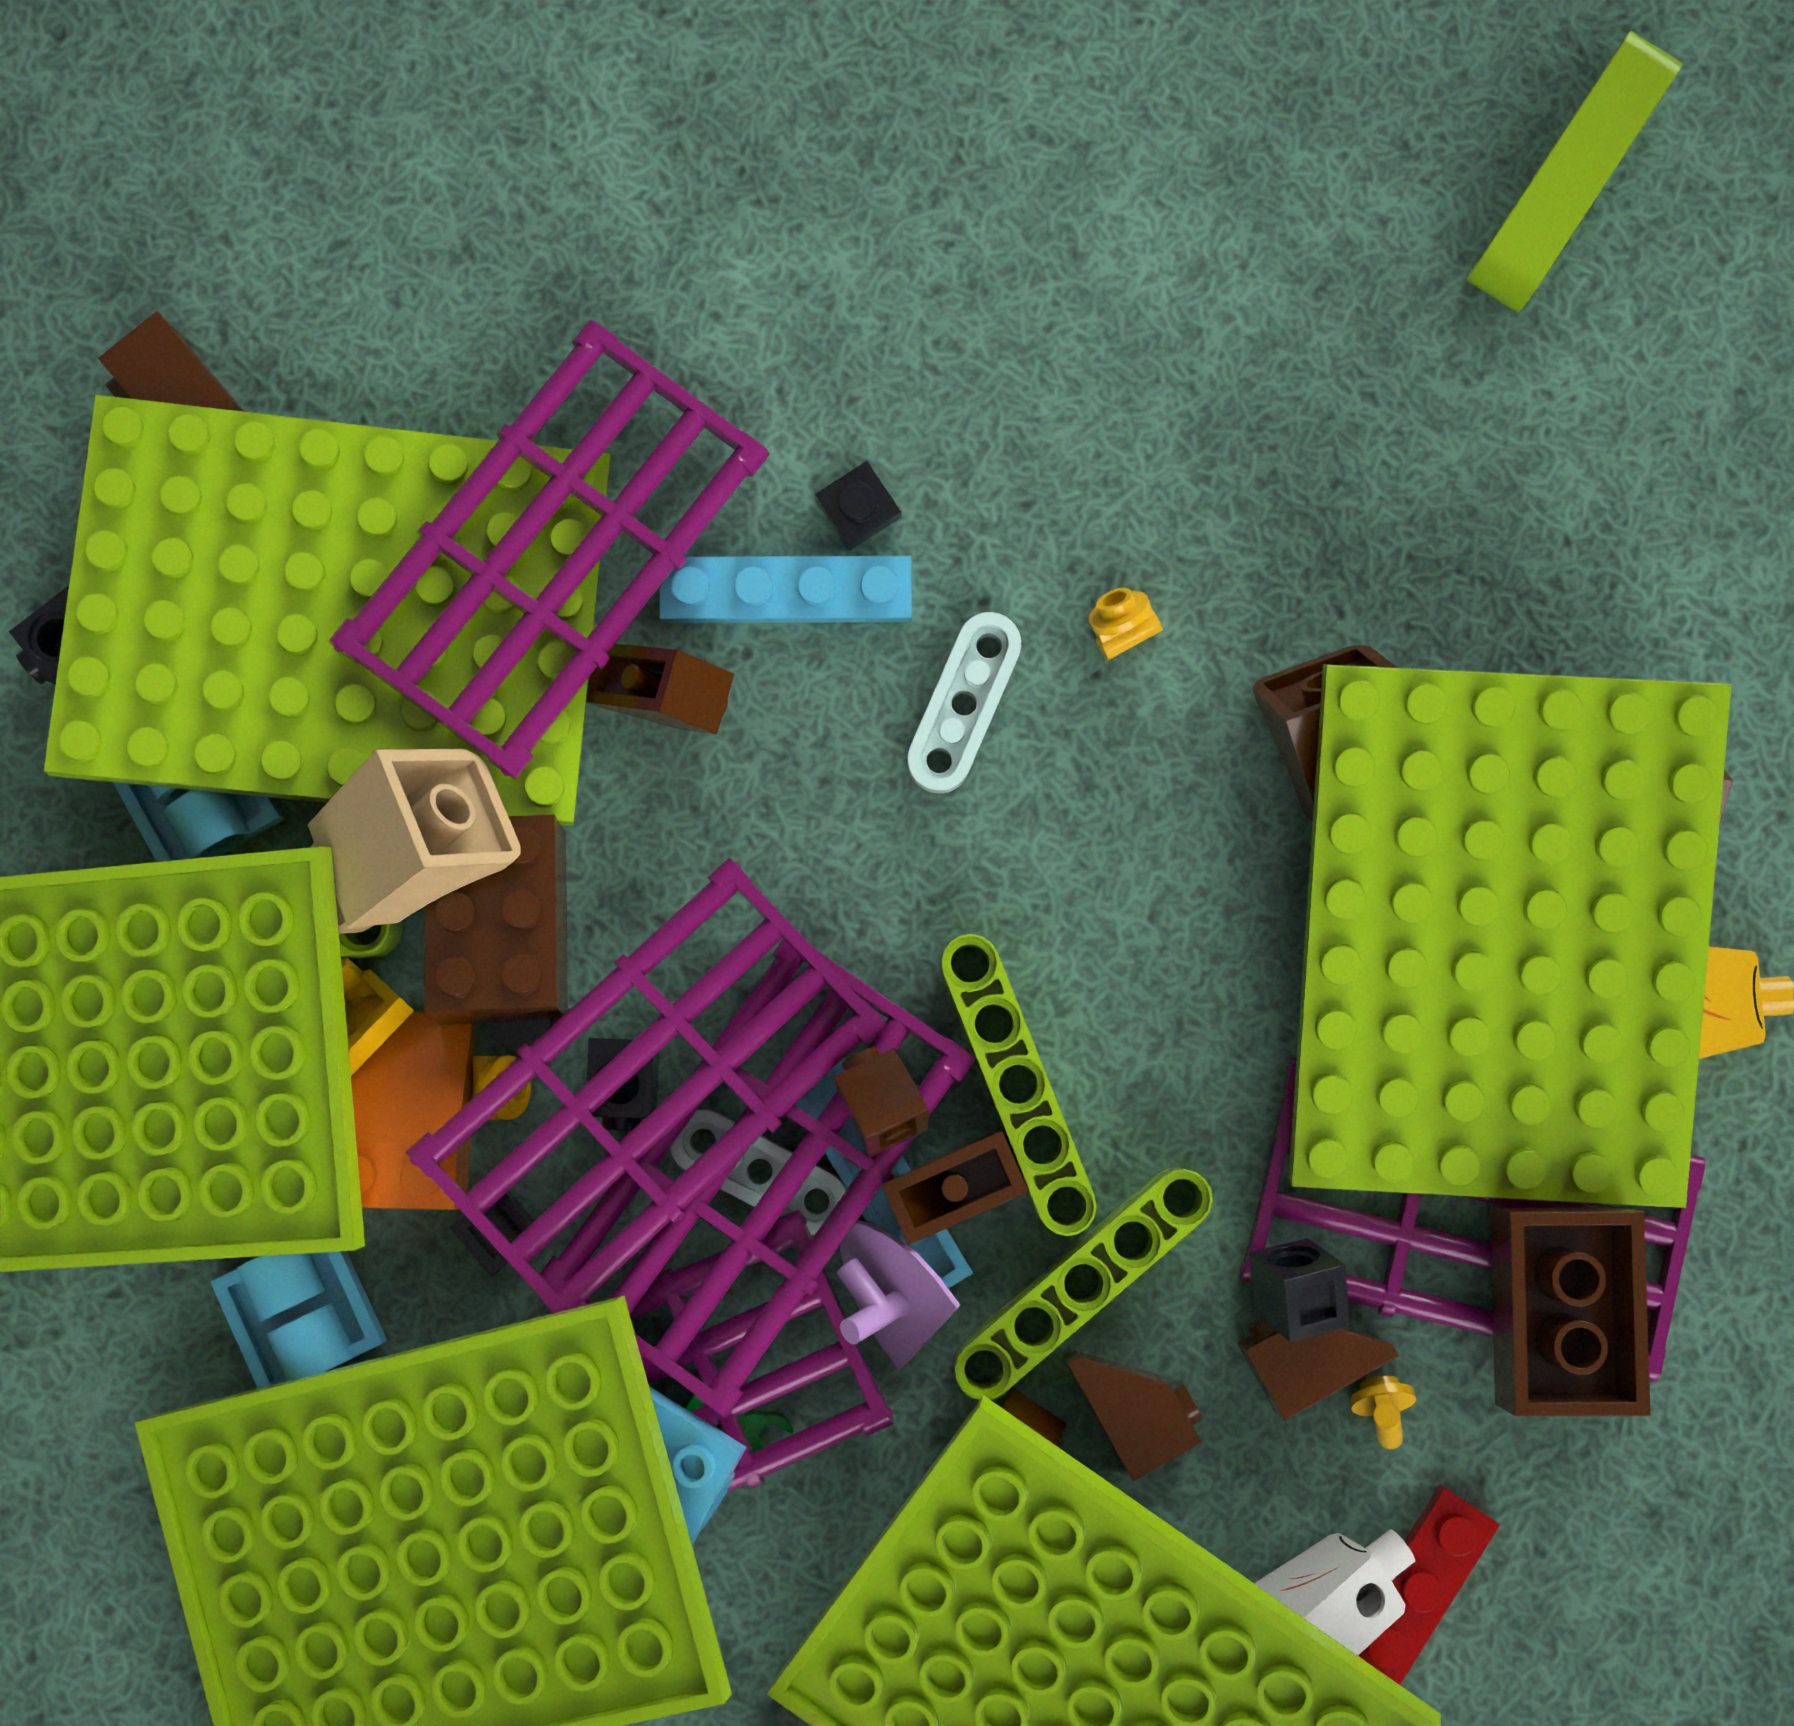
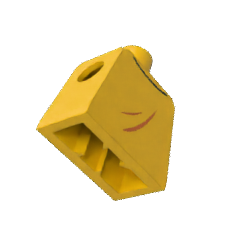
[1699,946,1794,1059]

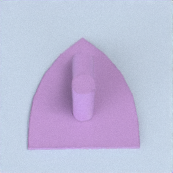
[836,1220,961,1370]

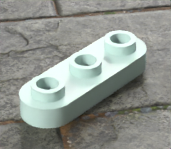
[907,612,1021,793]
[670,1109,847,1235]

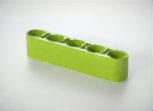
[1466,30,1683,314]
[940,934,1097,1236]
[953,1167,1213,1400]

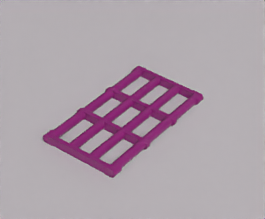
[329,320,770,779]
[406,858,886,1313]
[540,939,976,1418]
[1240,1057,1705,1382]
[630,1209,894,1493]

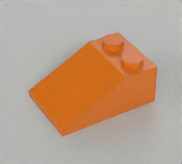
[351,1012,475,1210]

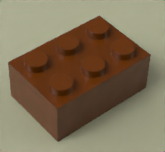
[424,814,568,1025]
[1490,1207,1650,1416]

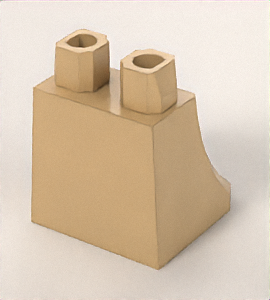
[307,749,521,934]

